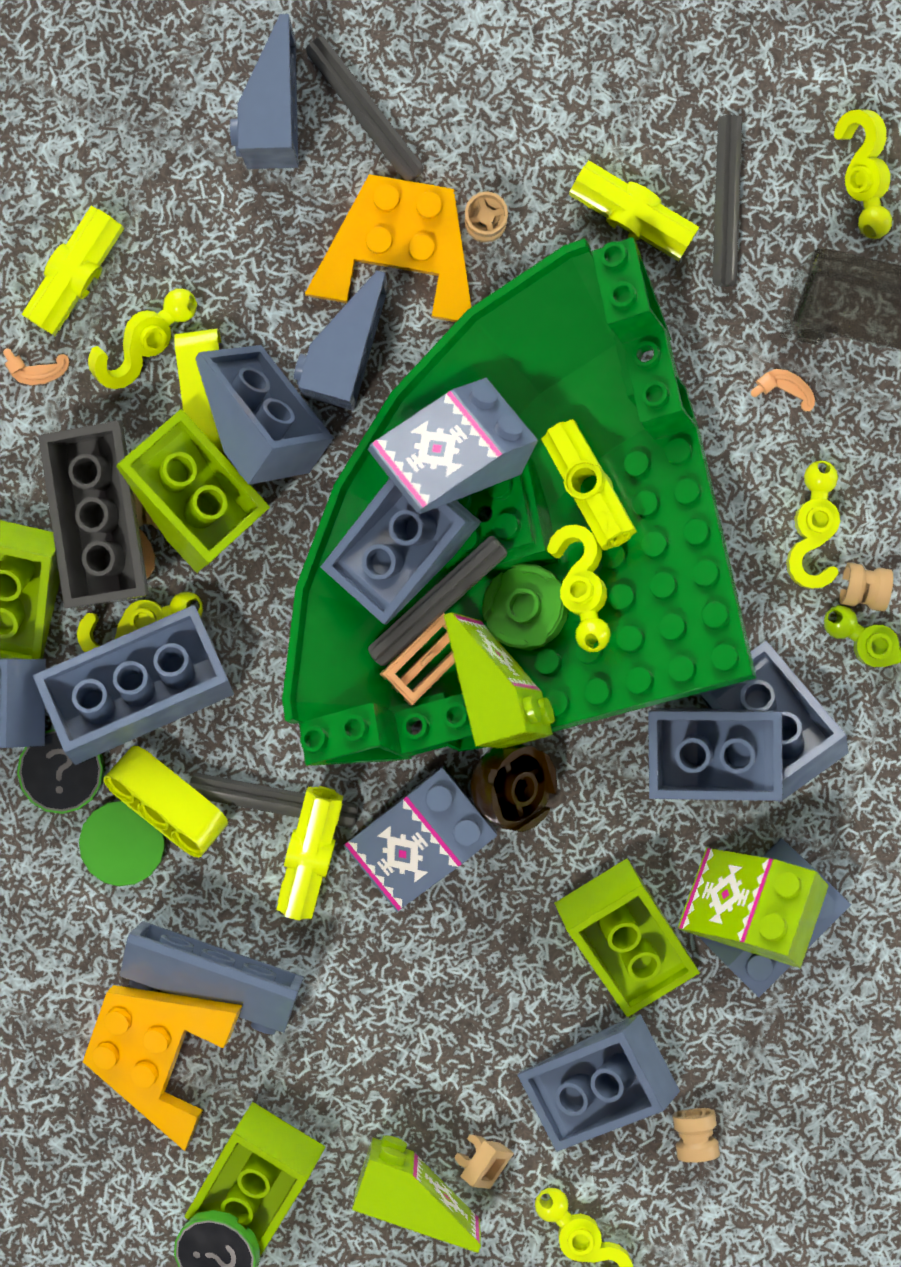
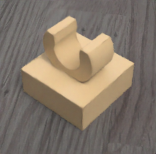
[455,1135,514,1189]

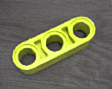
[174,328,224,454]
[103,746,228,858]

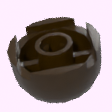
[470,744,557,832]

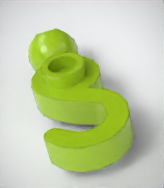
[824,605,901,667]

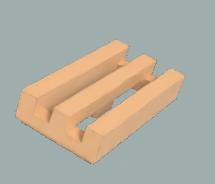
[380,614,455,705]

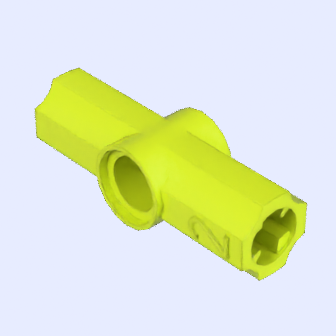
[569,160,699,261]
[21,206,124,336]
[541,419,637,550]
[276,786,344,921]

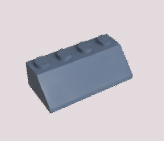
[32,604,234,765]
[120,921,304,1035]

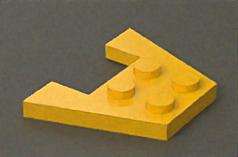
[305,174,471,322]
[83,985,243,1151]

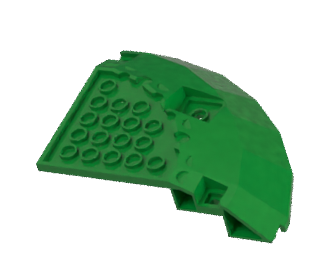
[282,237,757,766]

